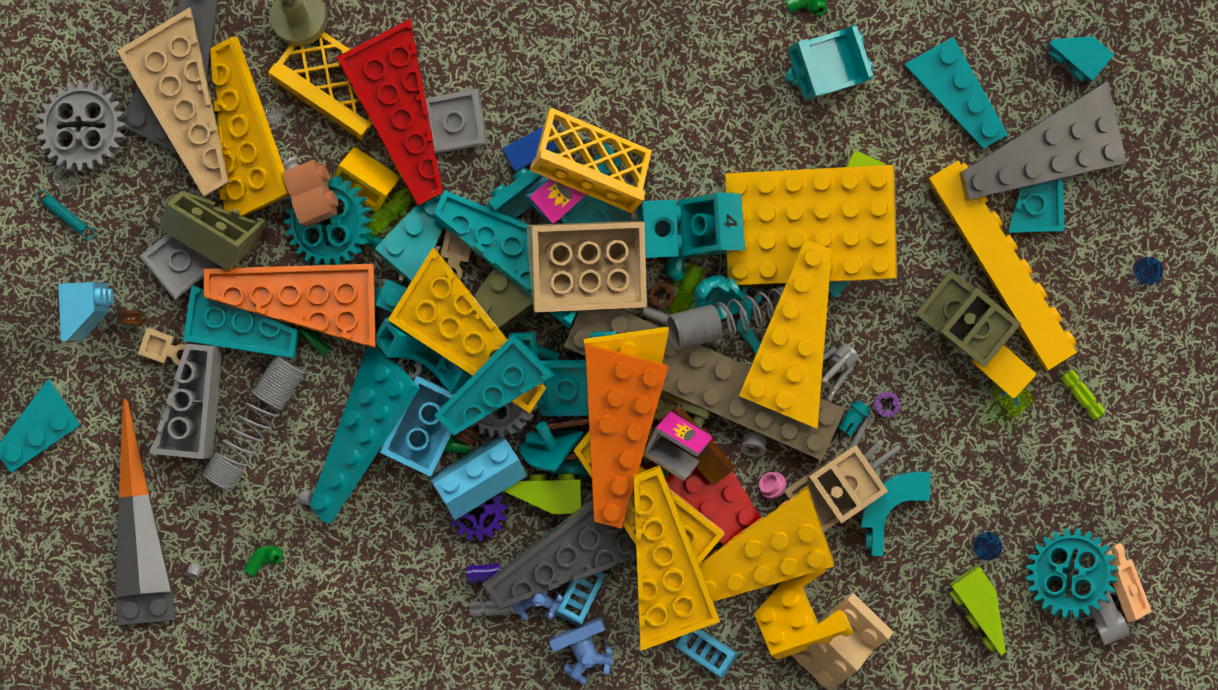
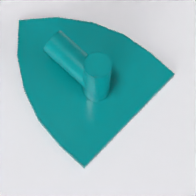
[519,422,584,472]

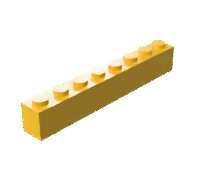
[927,161,1077,370]

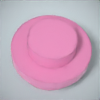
[759,472,787,499]

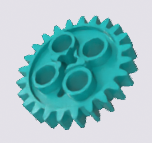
[284,175,373,265]
[1026,528,1119,620]

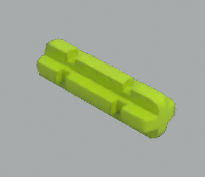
[1061,370,1105,420]

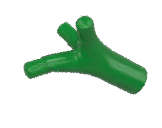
[298,328,331,357]

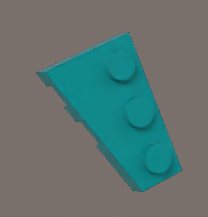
[1007,178,1065,233]
[374,196,444,283]
[0,379,81,473]

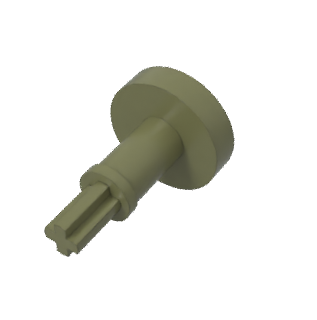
[270,0,328,46]

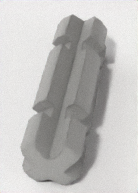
[469,600,518,617]

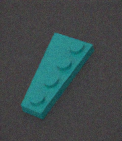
[904,37,1008,149]
[183,285,299,358]
[434,334,555,435]

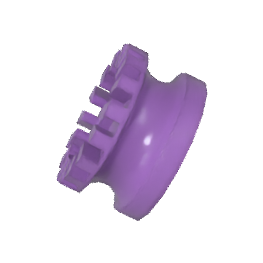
[874,392,900,417]

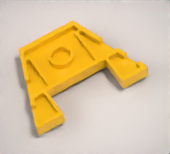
[754,569,854,660]

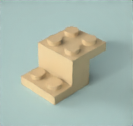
[784,444,888,531]
[792,593,894,690]

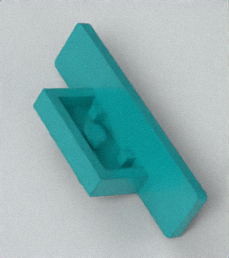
[485,152,558,219]

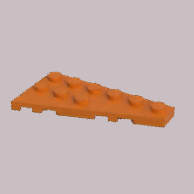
[204,264,376,349]
[585,343,668,529]

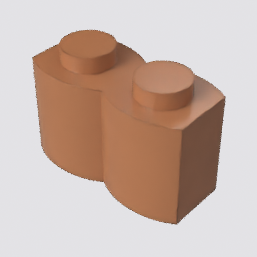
[283,160,339,227]

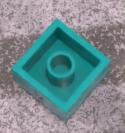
[677,193,745,257]

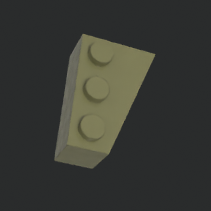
[159,191,266,271]
[473,268,534,333]

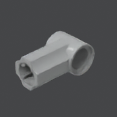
[1083,591,1130,646]

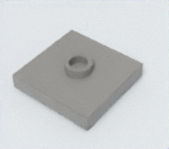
[426,89,488,154]
[140,234,219,301]

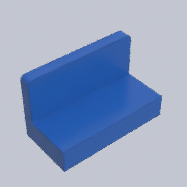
[503,123,559,173]

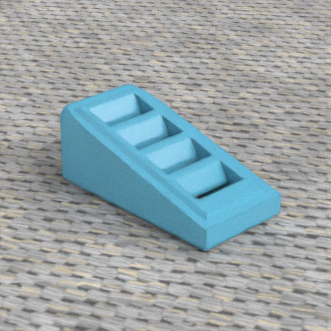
[554,572,606,626]
[674,629,739,678]

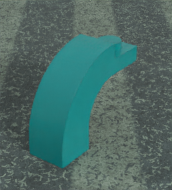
[376,318,470,394]
[859,471,931,556]

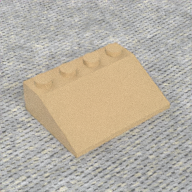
[527,221,647,312]

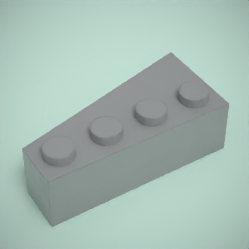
[149,344,223,459]

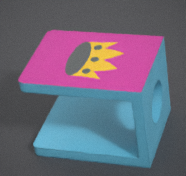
[522,176,587,224]

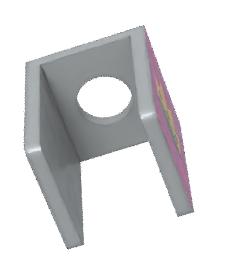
[643,411,712,480]

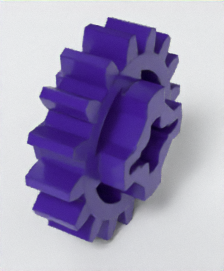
[447,494,508,541]

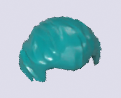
[694,275,743,320]

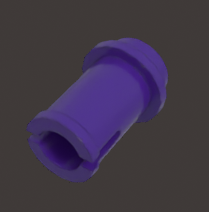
[466,562,500,585]

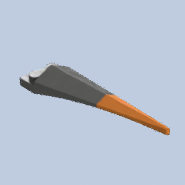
[115,399,176,625]

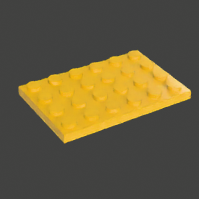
[725,165,897,286]

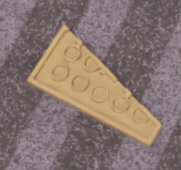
[117,7,229,197]

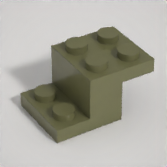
[915,270,1021,368]

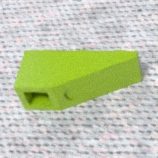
[504,474,582,514]
[949,565,1006,655]

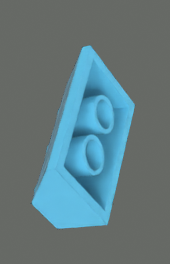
[58,282,114,341]
[380,375,454,477]
[428,435,527,520]

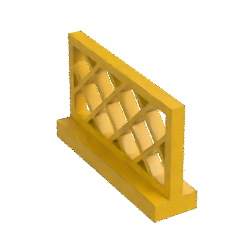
[268,32,372,141]
[530,108,652,213]

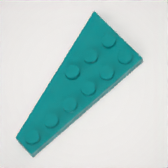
[433,190,577,329]
[309,344,420,524]

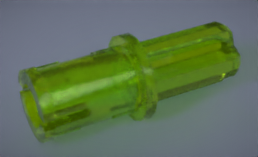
[366,187,414,235]
[669,263,706,315]

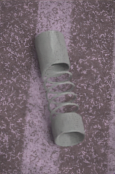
[667,285,785,350]
[202,355,305,492]

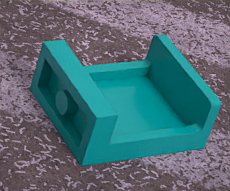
[787,25,874,101]

